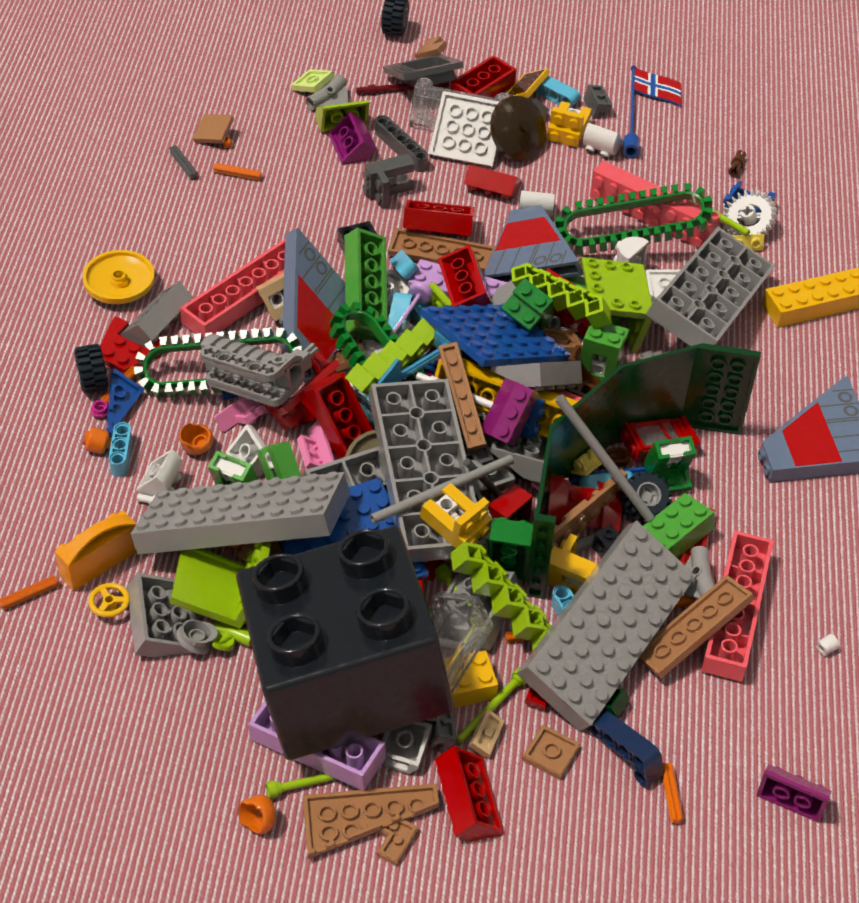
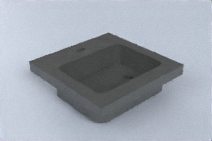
[383,54,464,88]

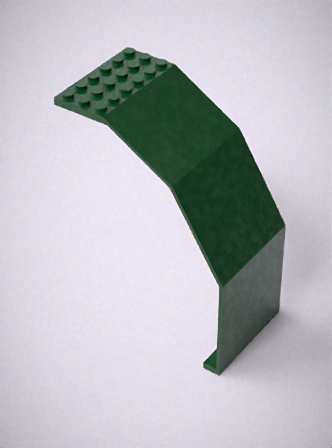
[525,343,761,599]

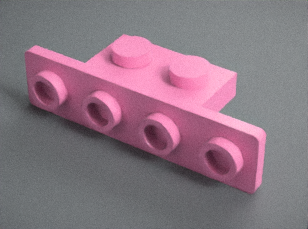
[214,392,269,432]
[297,420,335,469]

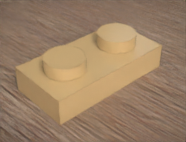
[469,709,504,758]

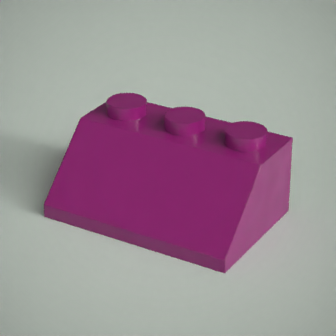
[328,111,377,165]
[482,378,540,447]
[756,764,832,823]

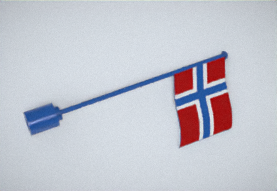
[623,65,681,158]

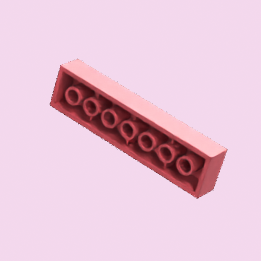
[590,160,720,248]
[180,239,285,338]
[701,531,774,682]

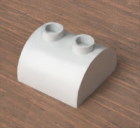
[583,123,623,158]
[519,190,555,217]
[613,237,649,267]
[226,424,267,477]
[136,449,183,496]

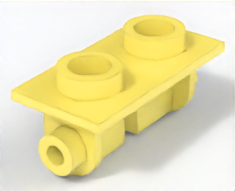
[733,234,765,251]
[570,448,602,476]

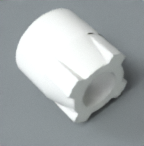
[816,634,840,656]

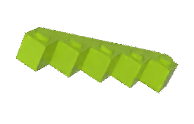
[511,263,612,328]
[345,317,437,395]
[450,542,552,651]

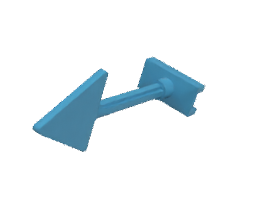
[369,330,466,395]

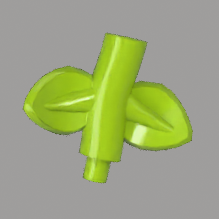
[211,620,252,651]

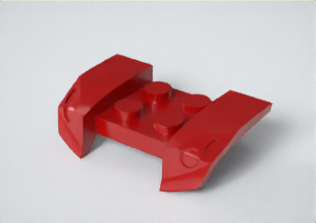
[547,475,622,531]

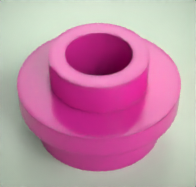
[91,400,108,418]

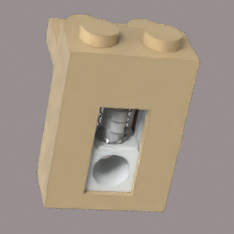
[256,272,284,322]

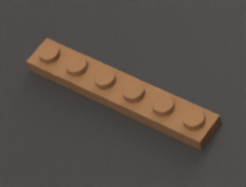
[438,342,486,452]

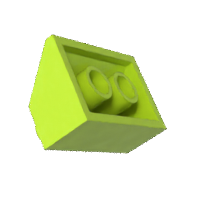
[315,100,370,132]

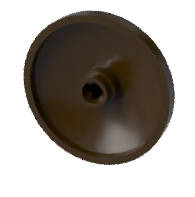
[490,96,546,162]

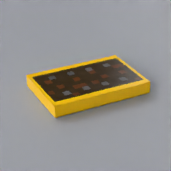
[502,68,550,100]

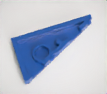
[106,368,144,437]

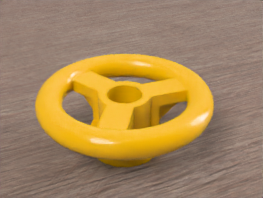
[88,583,130,618]

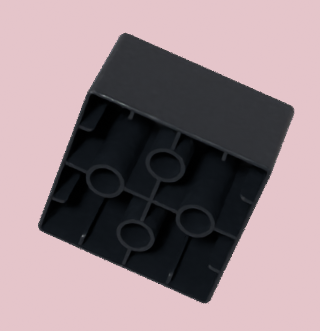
[236,526,455,760]

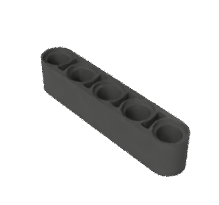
[375,115,428,172]

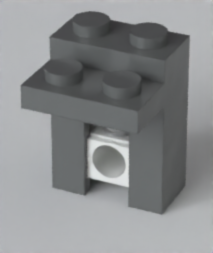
[362,154,415,209]

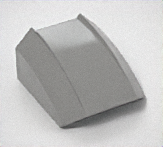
[382,722,434,774]

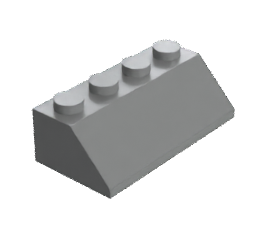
[120,281,193,346]

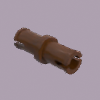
[728,150,746,177]

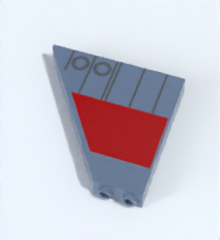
[483,205,584,282]
[282,228,346,382]
[758,376,859,483]

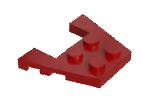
[100,316,172,374]

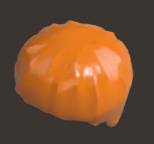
[179,423,214,456]
[238,795,276,835]

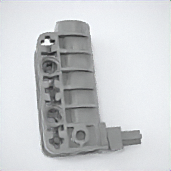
[200,333,319,407]

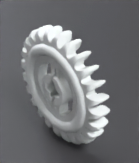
[722,190,777,236]

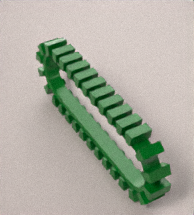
[555,183,713,255]
[329,302,425,381]
[134,327,304,398]

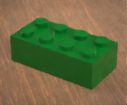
[488,517,533,581]

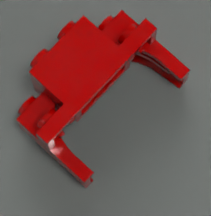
[259,351,340,430]

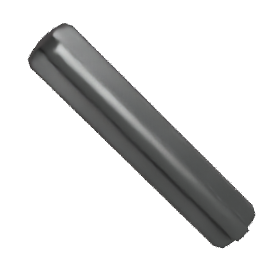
[169,145,198,179]

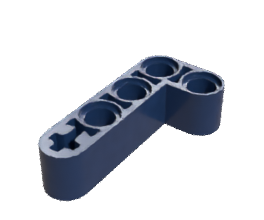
[589,711,664,787]

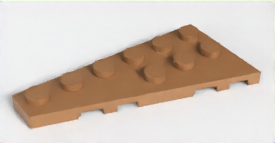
[551,469,628,551]
[303,784,439,859]

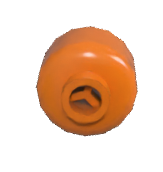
[83,427,112,455]

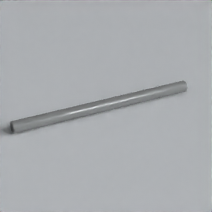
[555,394,654,522]
[370,455,514,524]

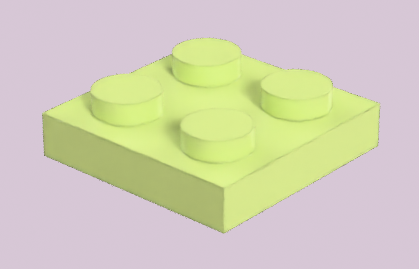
[291,69,335,93]

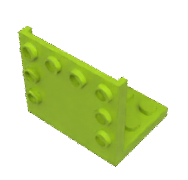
[580,257,652,353]
[169,542,271,629]

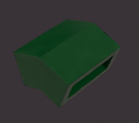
[602,688,630,719]

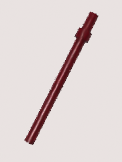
[356,82,449,94]

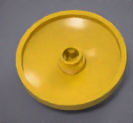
[82,250,155,304]

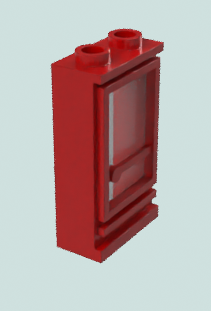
[620,416,701,463]

